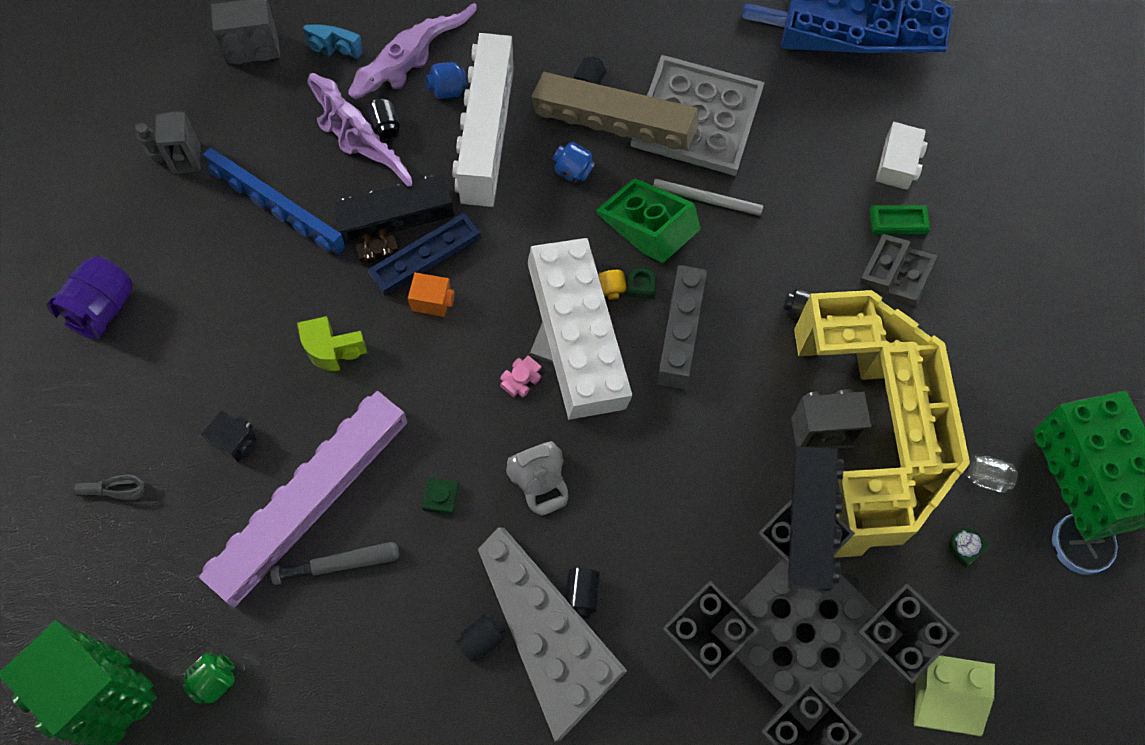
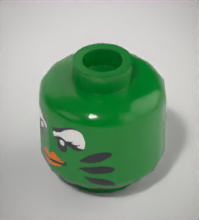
[183,653,235,704]

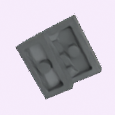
[861,234,938,307]

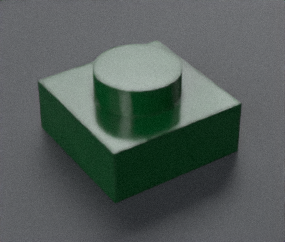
[422,478,459,515]

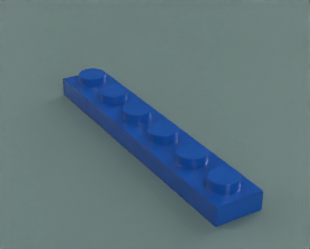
[203,147,346,256]

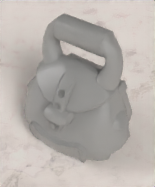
[506,441,569,516]

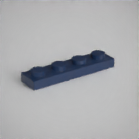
[368,212,481,296]

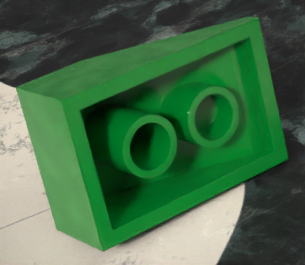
[596,178,701,263]

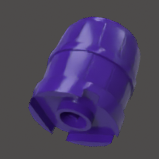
[46,256,133,340]

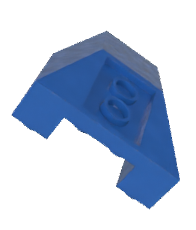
[780,0,953,53]

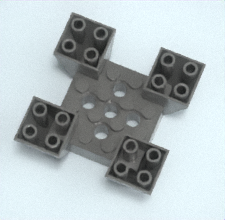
[662,499,960,745]

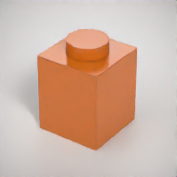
[408,273,455,317]

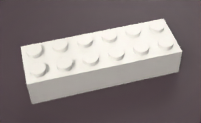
[452,33,514,207]
[527,238,632,420]

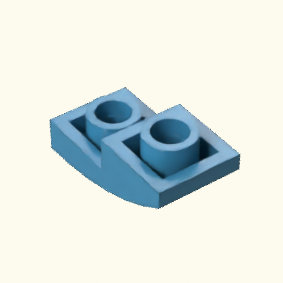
[303,24,363,59]

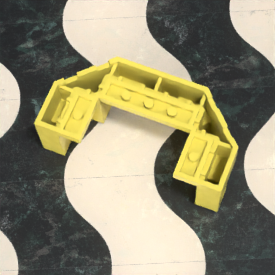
[794,290,970,558]

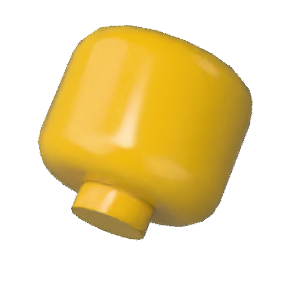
[598,269,627,300]

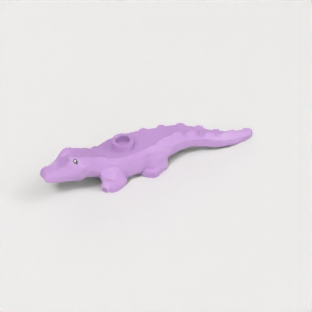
[348,3,477,99]
[308,73,412,186]

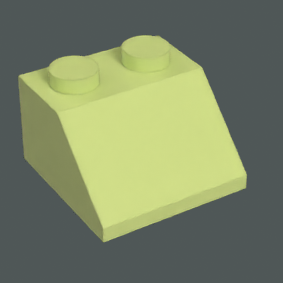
[914,655,995,736]

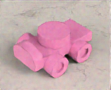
[500,356,542,398]

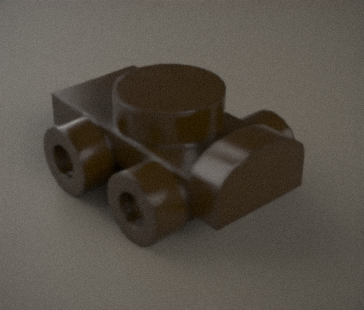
[355,229,398,264]

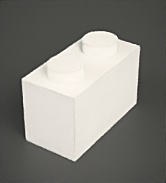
[875,122,927,190]

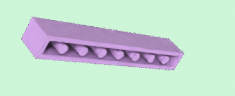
[199,391,408,608]

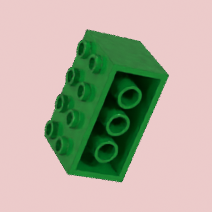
[1033,390,1145,542]
[0,620,158,745]

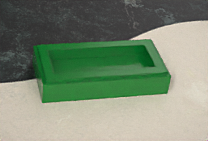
[869,205,931,235]

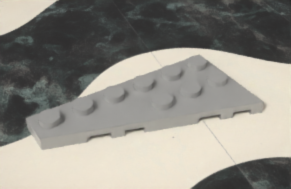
[478,527,627,742]

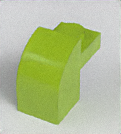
[297,316,367,371]

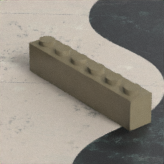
[531,72,699,151]

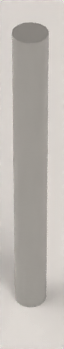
[653,178,763,216]

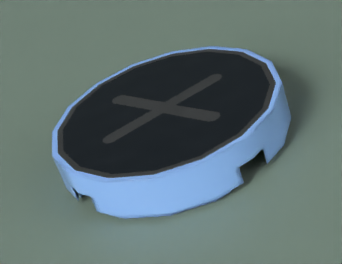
[1051,514,1118,575]

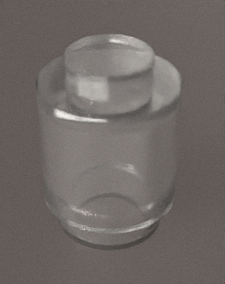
[967,455,1018,494]

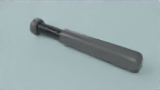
[270,542,399,585]

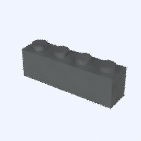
[656,265,707,390]

